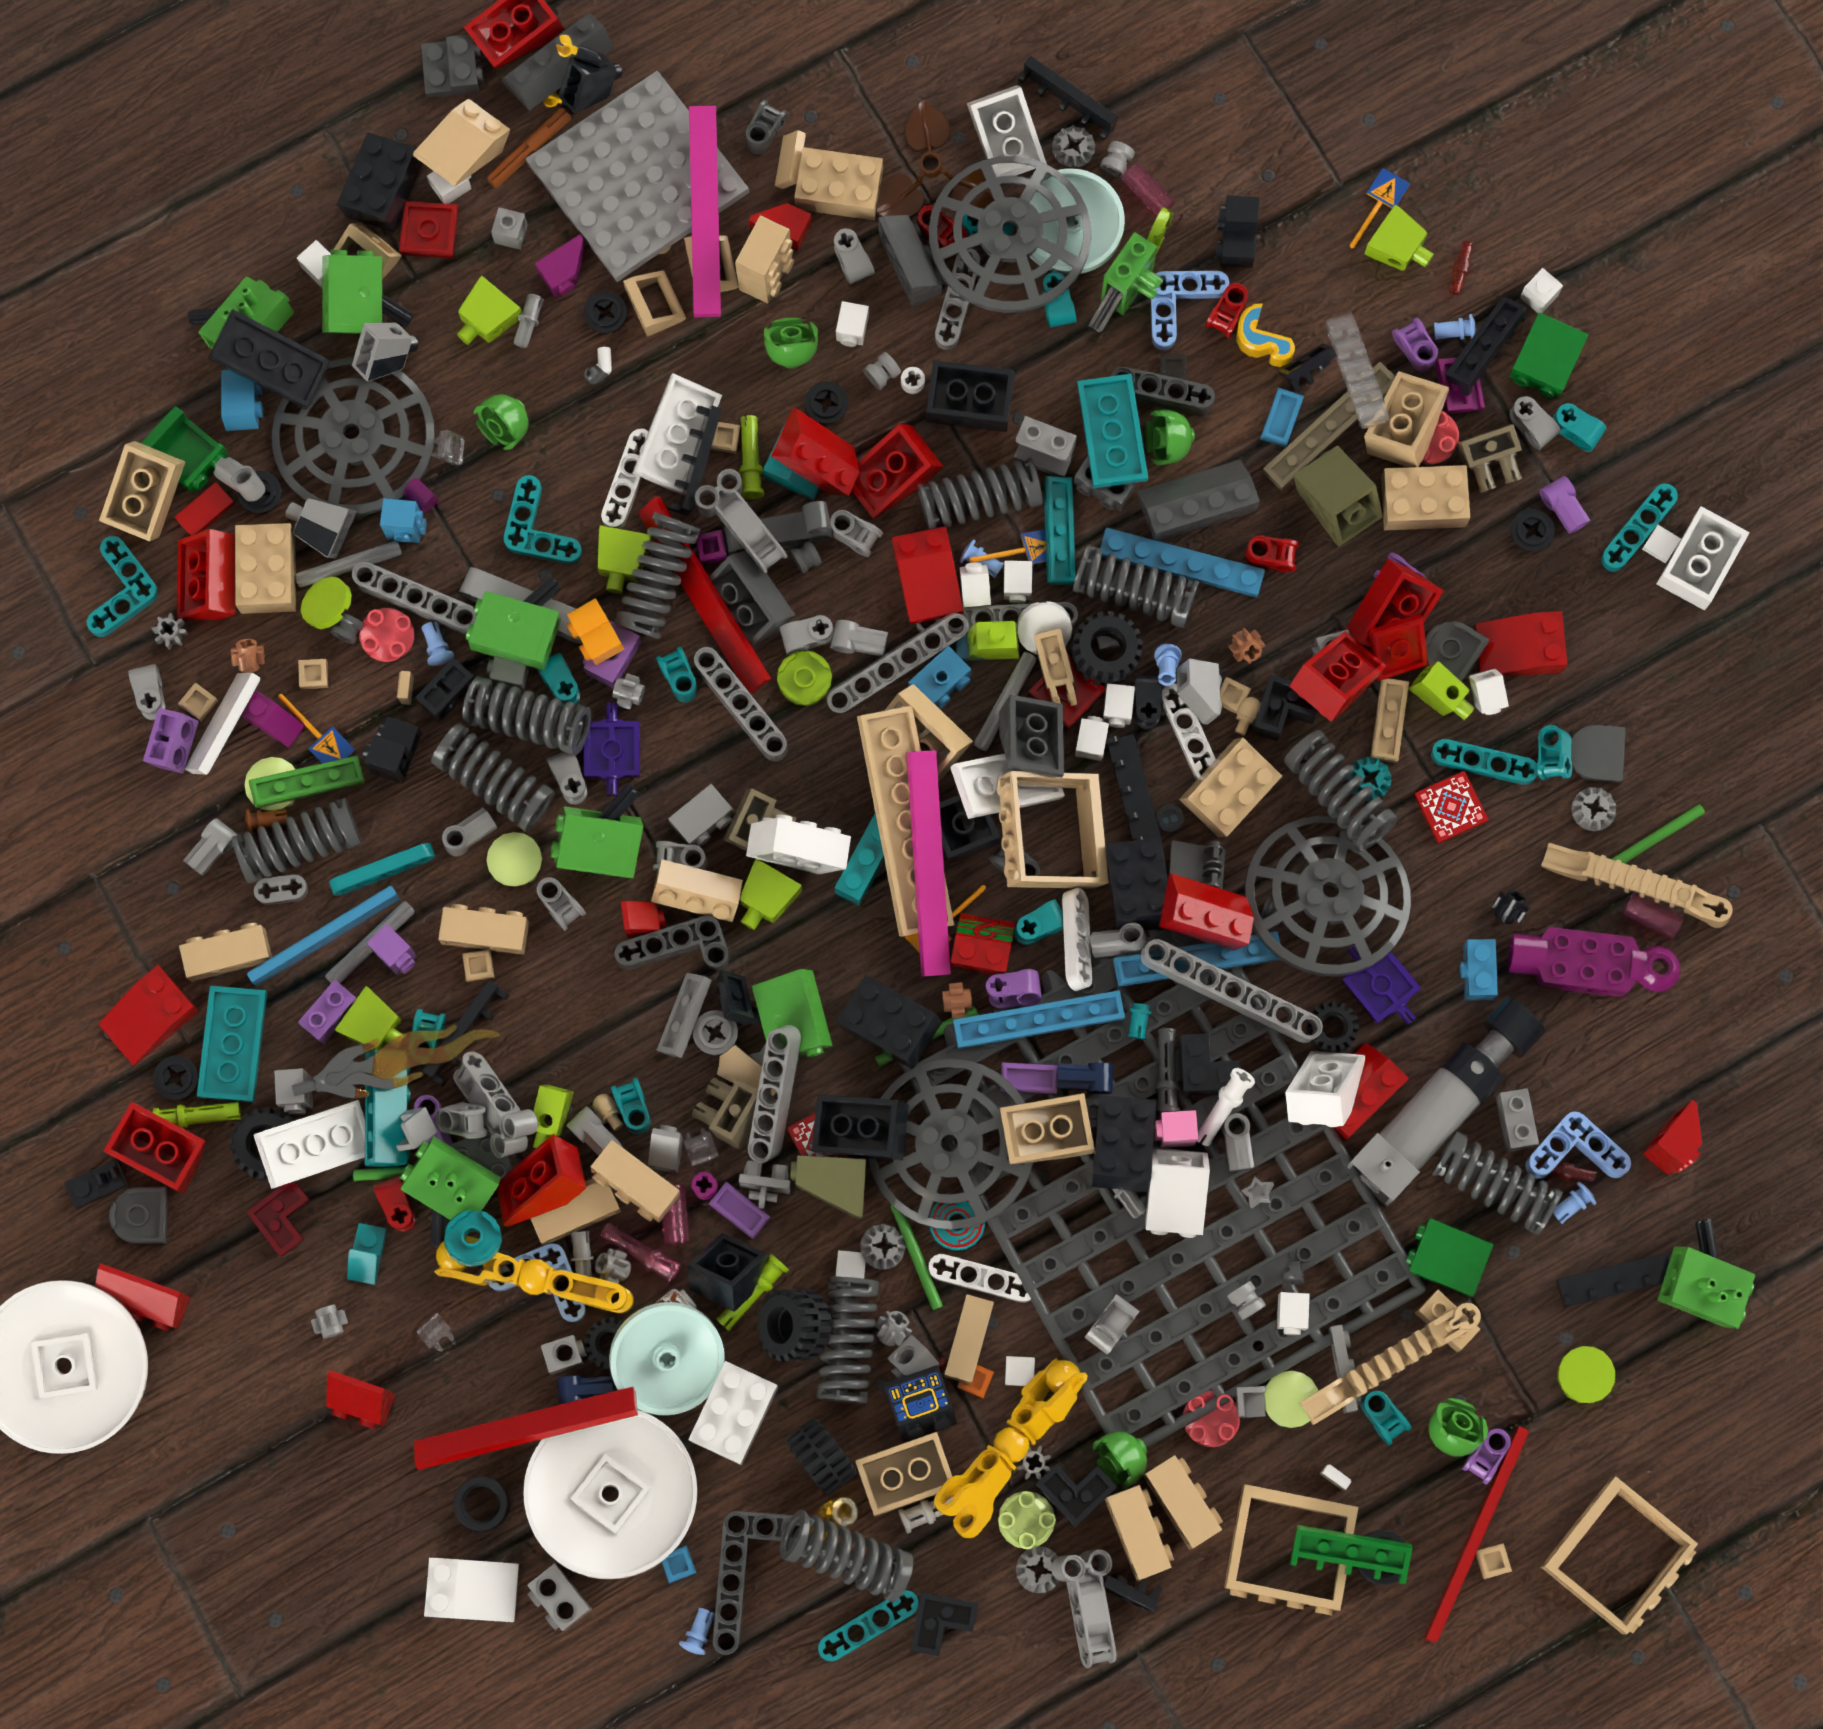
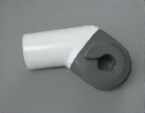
[584,347,612,384]

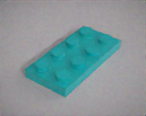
[1077,374,1148,488]
[197,986,267,1103]

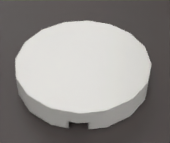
[1017,601,1072,655]

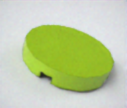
[1147,207,1173,254]
[301,576,352,629]
[777,651,832,706]
[1557,1346,1615,1404]

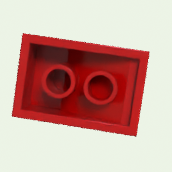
[464,0,565,69]
[852,423,944,519]
[892,526,964,624]
[1475,611,1568,677]
[1289,631,1387,722]
[99,965,199,1067]
[496,1134,587,1227]
[326,1370,396,1430]

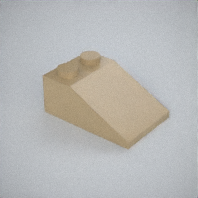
[413,99,510,186]
[1364,371,1449,467]
[1000,1093,1094,1165]

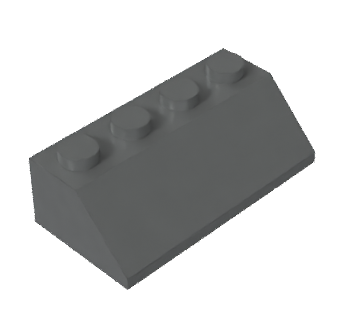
[500,12,614,111]
[1136,460,1260,541]

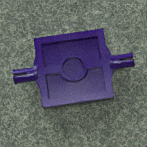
[584,702,640,797]
[1342,945,1421,1025]

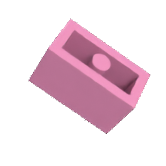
[1154,1110,1198,1148]

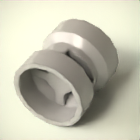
[1100,141,1135,178]
[863,352,901,390]
[1227,1281,1266,1321]

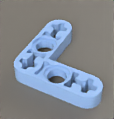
[1151,271,1229,351]
[1525,1112,1631,1179]
[488,1243,587,1323]

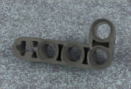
[1111,367,1215,416]
[722,501,832,556]
[614,916,730,971]

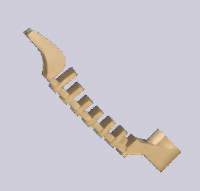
[1541,843,1732,928]
[1299,1303,1481,1425]

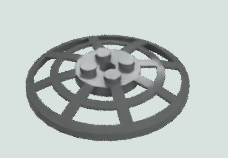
[929,156,1091,313]
[272,358,435,516]
[1244,816,1411,977]
[868,1059,1034,1229]

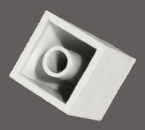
[1145,1148,1210,1238]

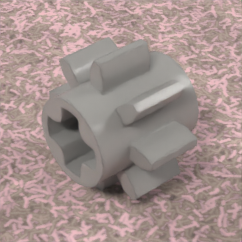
[151,613,188,650]
[612,673,645,710]
[595,1248,631,1284]
[311,1305,348,1339]
[875,1311,912,1346]
[1016,1446,1051,1480]

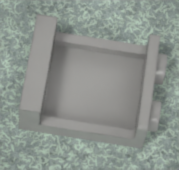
[1014,416,1077,477]

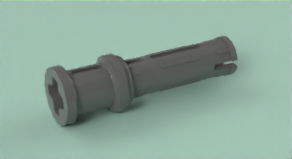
[1155,1028,1180,1115]

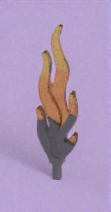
[291,1025,500,1098]

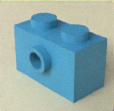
[221,370,263,431]
[380,498,427,543]
[908,645,971,709]
[1460,939,1498,1001]

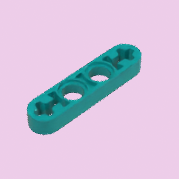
[1601,483,1678,572]
[1431,739,1538,785]
[329,843,436,896]
[818,1590,919,1662]

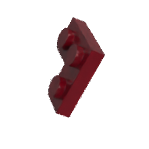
[246,1181,310,1258]

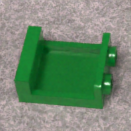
[1509,312,1589,399]
[141,406,228,494]
[1405,1218,1494,1299]

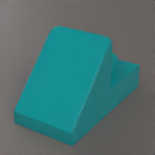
[347,1223,388,1285]

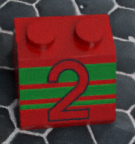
[950,913,1015,975]

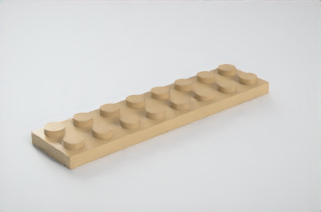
[857,706,954,936]

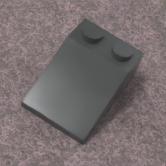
[999,695,1064,778]

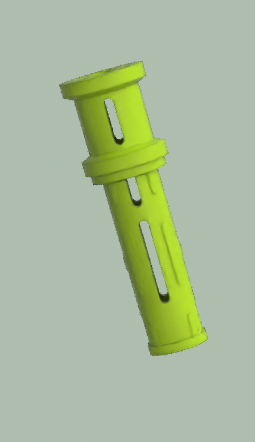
[739,415,764,500]
[153,1101,241,1129]
[716,1253,789,1331]

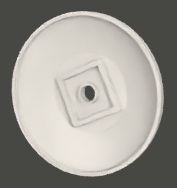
[0,1280,148,1454]
[524,1410,697,1579]

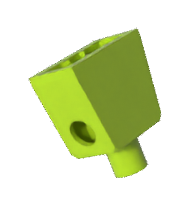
[1364,204,1434,271]
[457,276,522,345]
[598,525,653,594]
[967,621,1020,660]
[1408,661,1475,720]
[739,859,802,931]
[335,986,408,1051]
[533,1084,574,1148]

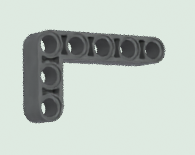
[713,1511,793,1655]

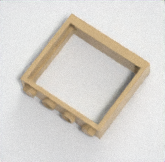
[997,771,1109,889]
[1541,1476,1698,1634]
[1224,1484,1358,1616]

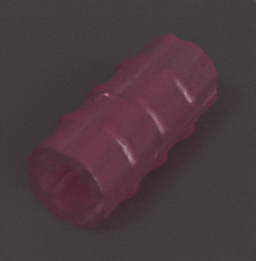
[1121,163,1175,217]
[1622,893,1684,939]
[662,1185,689,1245]

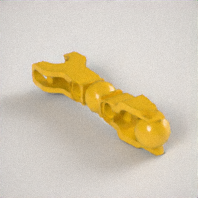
[434,1236,634,1314]
[934,1358,1088,1538]

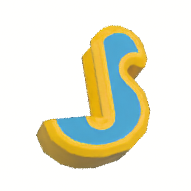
[1236,304,1295,367]

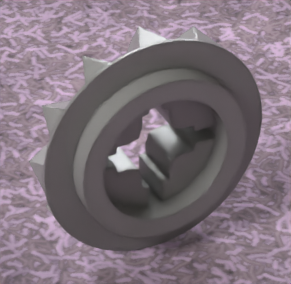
[1052,125,1095,168]
[1572,787,1616,831]
[693,1010,738,1056]
[860,1224,906,1270]
[1016,1546,1059,1593]

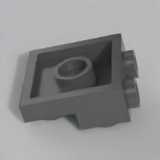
[421,35,484,98]

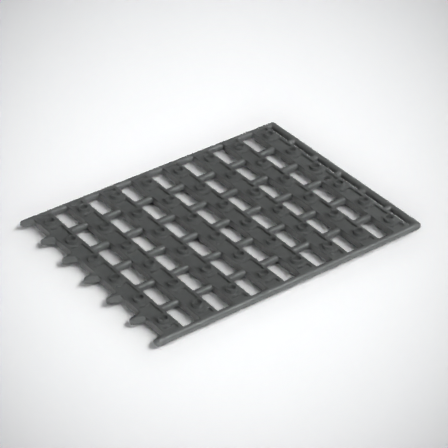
[898,928,1426,1448]

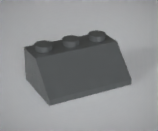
[878,215,945,307]
[709,551,796,648]

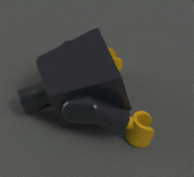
[543,35,622,113]

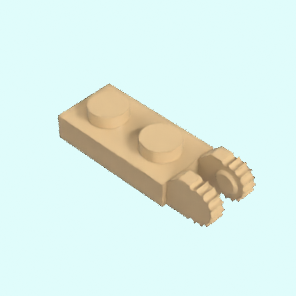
[1033,628,1077,706]

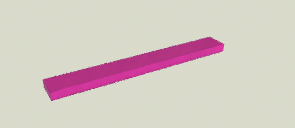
[689,106,721,317]
[906,750,951,976]

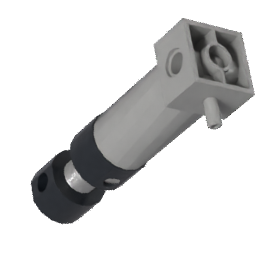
[1347,997,1546,1207]

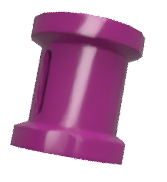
[691,1172,718,1200]

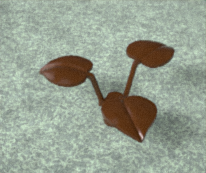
[877,100,994,217]

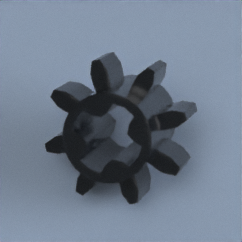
[1492,890,1529,924]

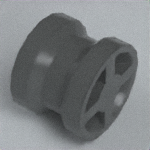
[790,540,822,574]
[330,613,364,645]

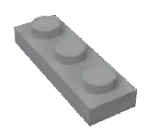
[656,973,712,1058]
[1328,1325,1361,1414]

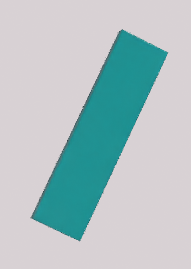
[1043,476,1076,585]

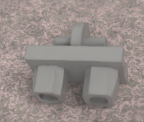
[739,1161,791,1209]

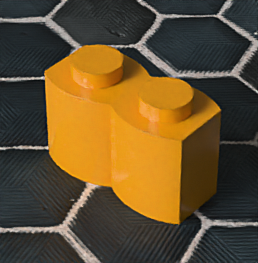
[566,598,625,665]

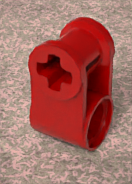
[917,205,968,249]
[1205,283,1248,339]
[1244,536,1299,572]
[373,1175,417,1232]

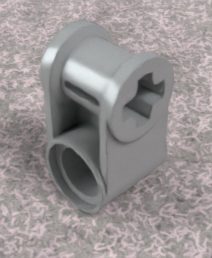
[834,228,875,284]
[1509,396,1561,450]
[830,510,883,557]
[779,615,834,655]
[128,664,166,720]
[546,752,588,805]
[653,841,708,872]
[537,877,586,931]
[435,1102,487,1139]

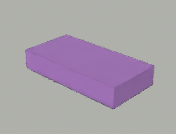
[1000,1062,1058,1095]
[709,1182,771,1240]

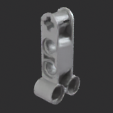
[695,469,787,574]
[453,1052,538,1158]
[1084,1294,1139,1355]
[1052,1550,1116,1668]

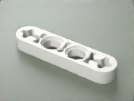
[601,429,648,529]
[1161,683,1216,780]
[1062,887,1092,991]
[928,1254,1035,1303]

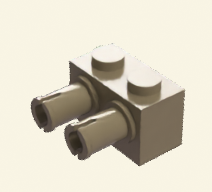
[1457,424,1522,493]
[723,788,796,851]
[692,1078,758,1150]

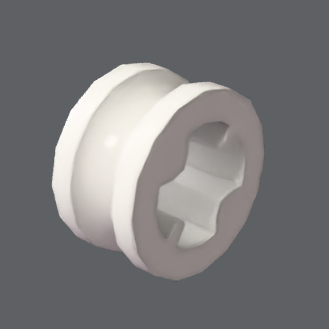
[901,367,925,394]

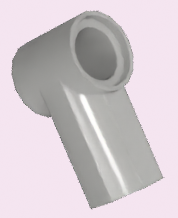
[214,457,265,502]
[830,620,888,657]
[442,807,497,857]
[183,818,238,876]
[1090,922,1149,958]
[566,1106,623,1156]
[1221,1113,1254,1171]

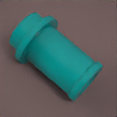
[1128,1003,1152,1040]

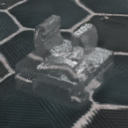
[432,430,465,465]
[683,1128,719,1166]
[416,1313,454,1352]

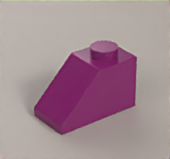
[535,235,585,298]
[241,690,305,749]

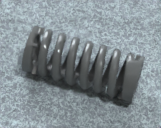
[918,457,1043,530]
[614,512,701,639]
[1072,545,1199,629]
[462,676,591,755]
[431,723,555,832]
[1283,730,1398,851]
[232,797,362,884]
[1432,1131,1563,1236]
[816,1276,880,1404]
[780,1509,913,1602]

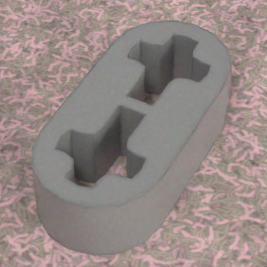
[254,874,308,905]

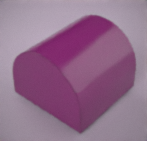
[403,477,439,513]
[696,529,728,564]

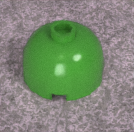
[764,318,818,369]
[474,394,529,450]
[1145,410,1195,465]
[1428,1398,1488,1457]
[1092,1431,1147,1491]

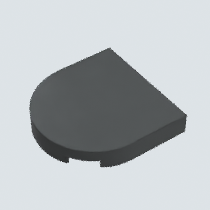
[1425,621,1490,683]
[1571,725,1626,783]
[109,1187,168,1244]

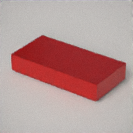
[174,482,235,536]

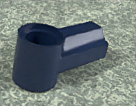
[1057,1062,1113,1094]
[557,1376,615,1405]

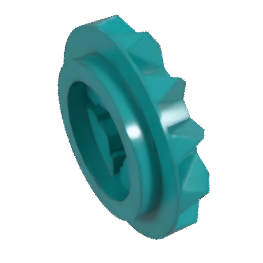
[1347,757,1392,801]

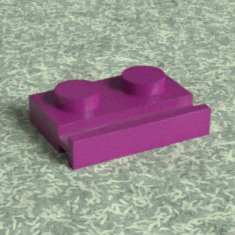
[1435,358,1485,414]

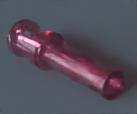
[599,1223,683,1285]

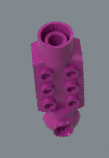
[1507,927,1681,997]

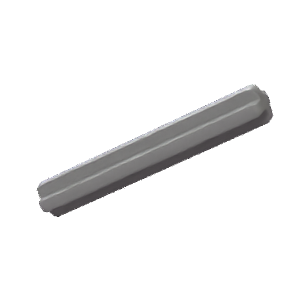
[295,541,401,588]
[974,652,1036,751]
[325,901,415,983]

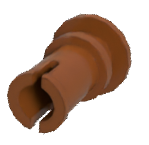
[245,808,287,835]

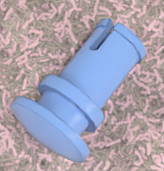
[1434,314,1476,340]
[960,539,1004,578]
[422,622,454,666]
[1154,644,1182,686]
[1553,1182,1597,1224]
[679,1608,715,1655]

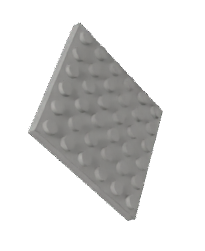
[526,70,750,282]

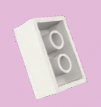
[1656,506,1750,610]
[746,815,851,874]
[688,1361,778,1465]

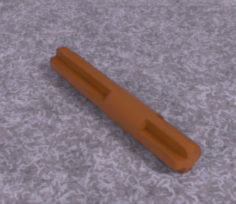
[486,107,571,188]

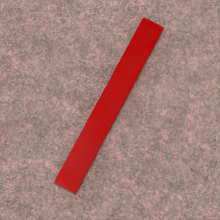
[638,496,771,694]
[414,1387,638,1470]
[1423,1426,1529,1643]

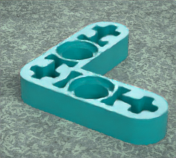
[504,475,582,565]
[87,536,159,637]

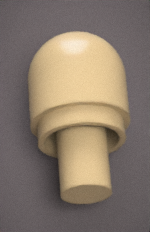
[1235,697,1261,735]
[592,1094,623,1131]

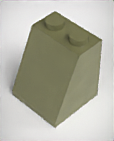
[1293,445,1383,547]
[790,1155,866,1220]

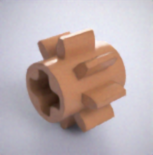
[1228,628,1265,664]
[231,639,265,673]
[942,982,972,1018]

